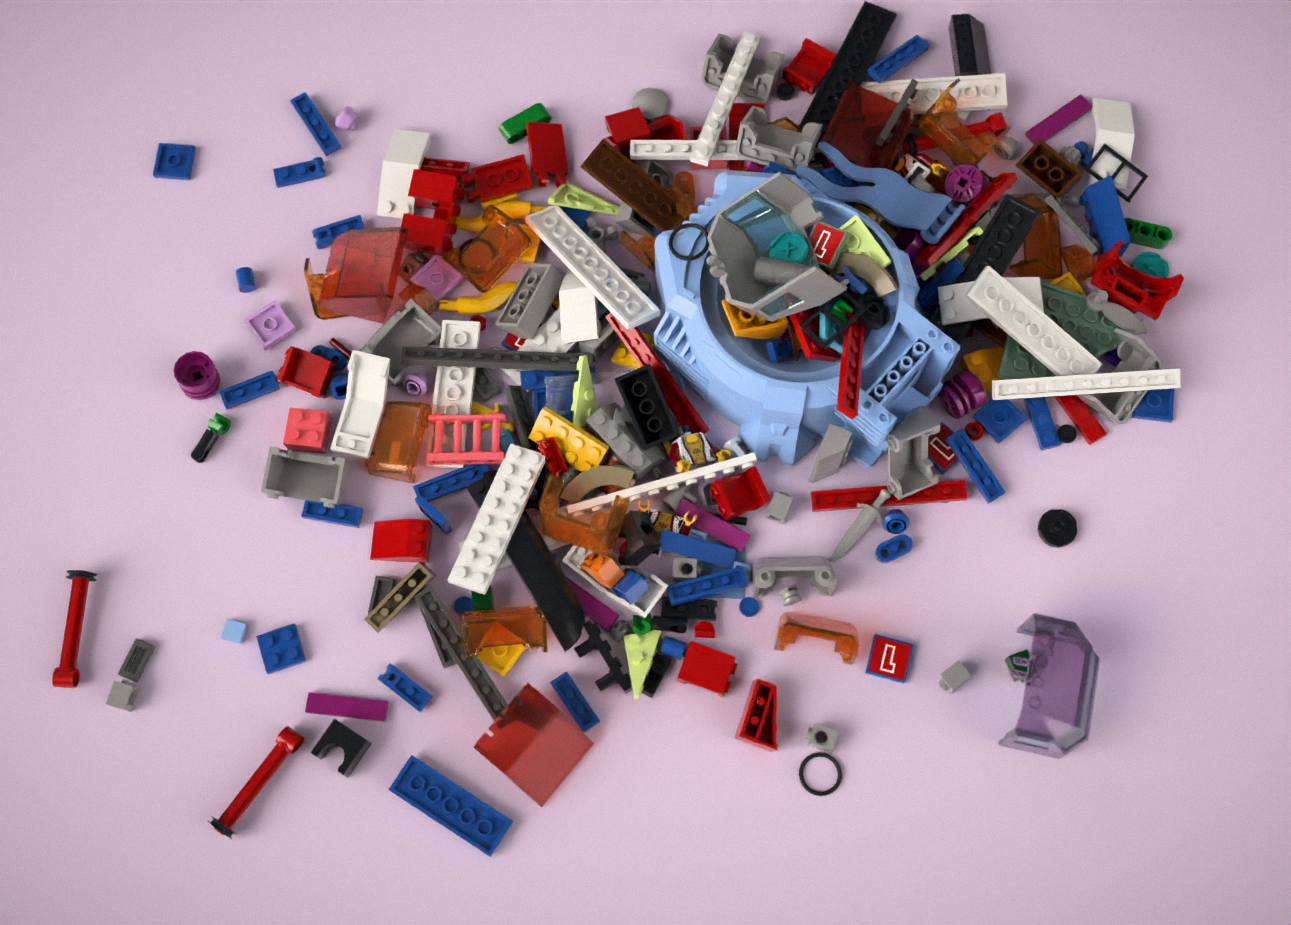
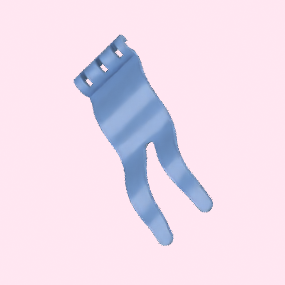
[795,142,965,244]

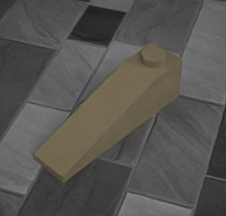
[364,562,436,633]

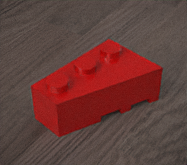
[734,678,777,752]

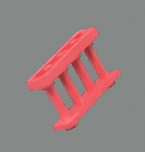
[427,412,507,465]

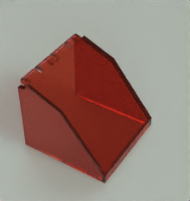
[820,80,914,170]
[318,227,408,324]
[473,683,594,807]

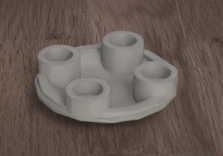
[632,88,668,121]

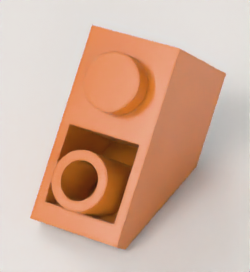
[580,552,625,589]

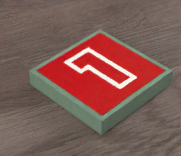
[809,221,850,270]

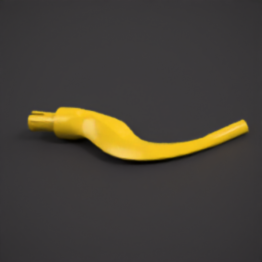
[455,201,550,232]
[439,282,560,315]

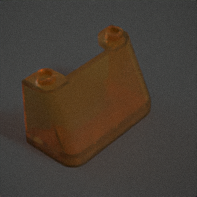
[442,204,531,293]
[365,401,432,484]
[774,612,859,665]

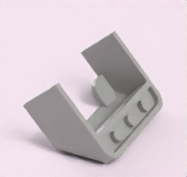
[1077,328,1163,424]

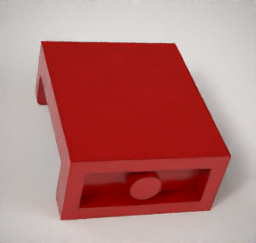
[782,38,836,95]
[605,107,652,155]
[277,346,337,398]
[710,466,771,521]
[677,641,738,697]

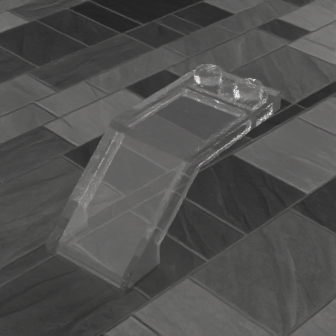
[545,371,631,415]

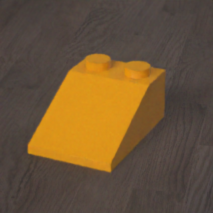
[721,298,788,339]
[959,346,1004,393]

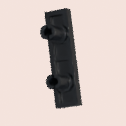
[574,620,632,694]

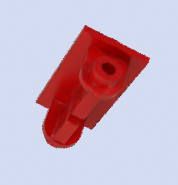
[537,437,569,479]

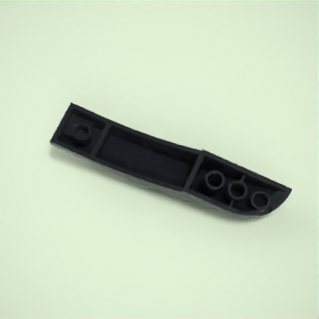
[467,470,585,652]

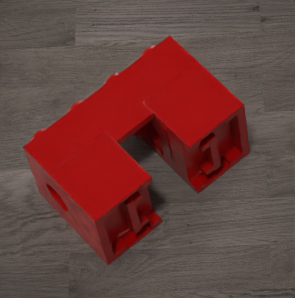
[398,169,465,257]

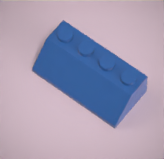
[1080,176,1131,258]

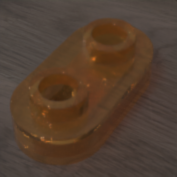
[675,171,695,206]

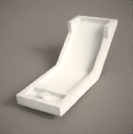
[1088,98,1135,190]
[377,129,430,219]
[559,268,602,344]
[938,277,1044,325]
[330,350,390,460]
[561,530,668,618]

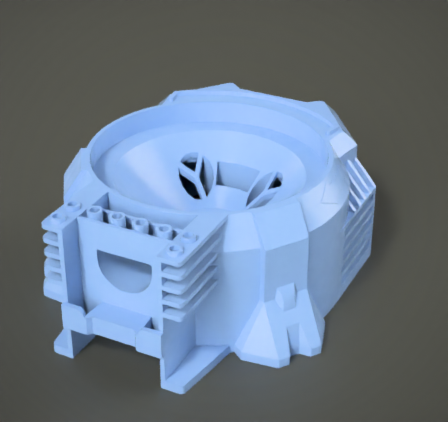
[654,170,960,467]

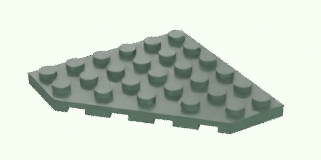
[997,276,1131,380]

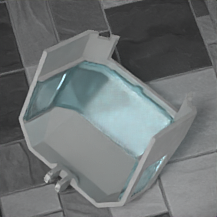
[706,171,849,322]

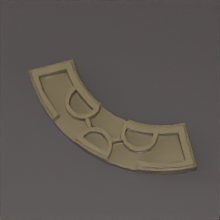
[828,252,898,297]
[560,464,636,504]

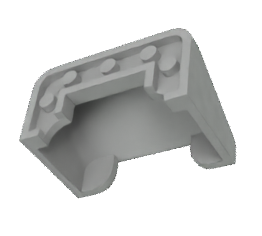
[701,33,785,103]
[736,106,823,172]
[359,298,442,385]
[887,406,940,500]
[261,446,352,508]
[752,556,836,598]

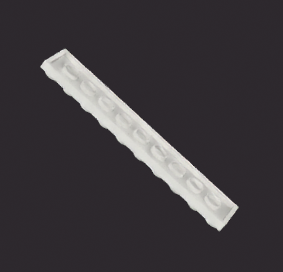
[525,205,660,330]

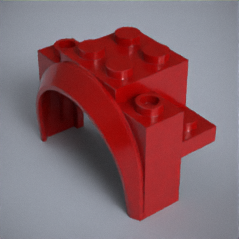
[1090,241,1184,320]

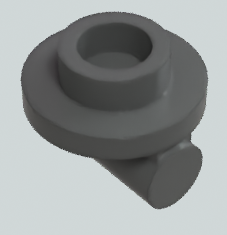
[610,620,632,642]

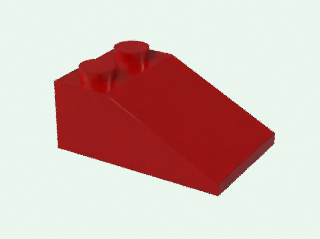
[370,519,432,563]

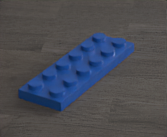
[388,755,513,857]

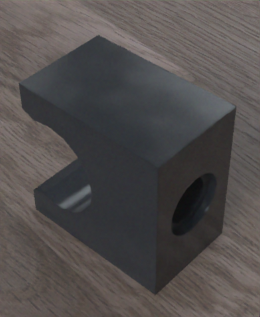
[607,510,661,566]
[310,718,372,778]

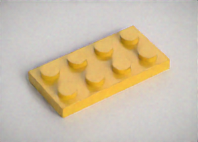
[528,406,609,472]

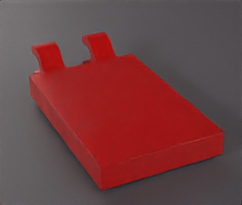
[526,122,568,188]
[461,154,534,203]

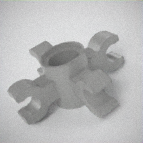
[586,217,619,254]

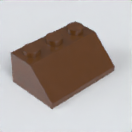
[1015,139,1083,198]

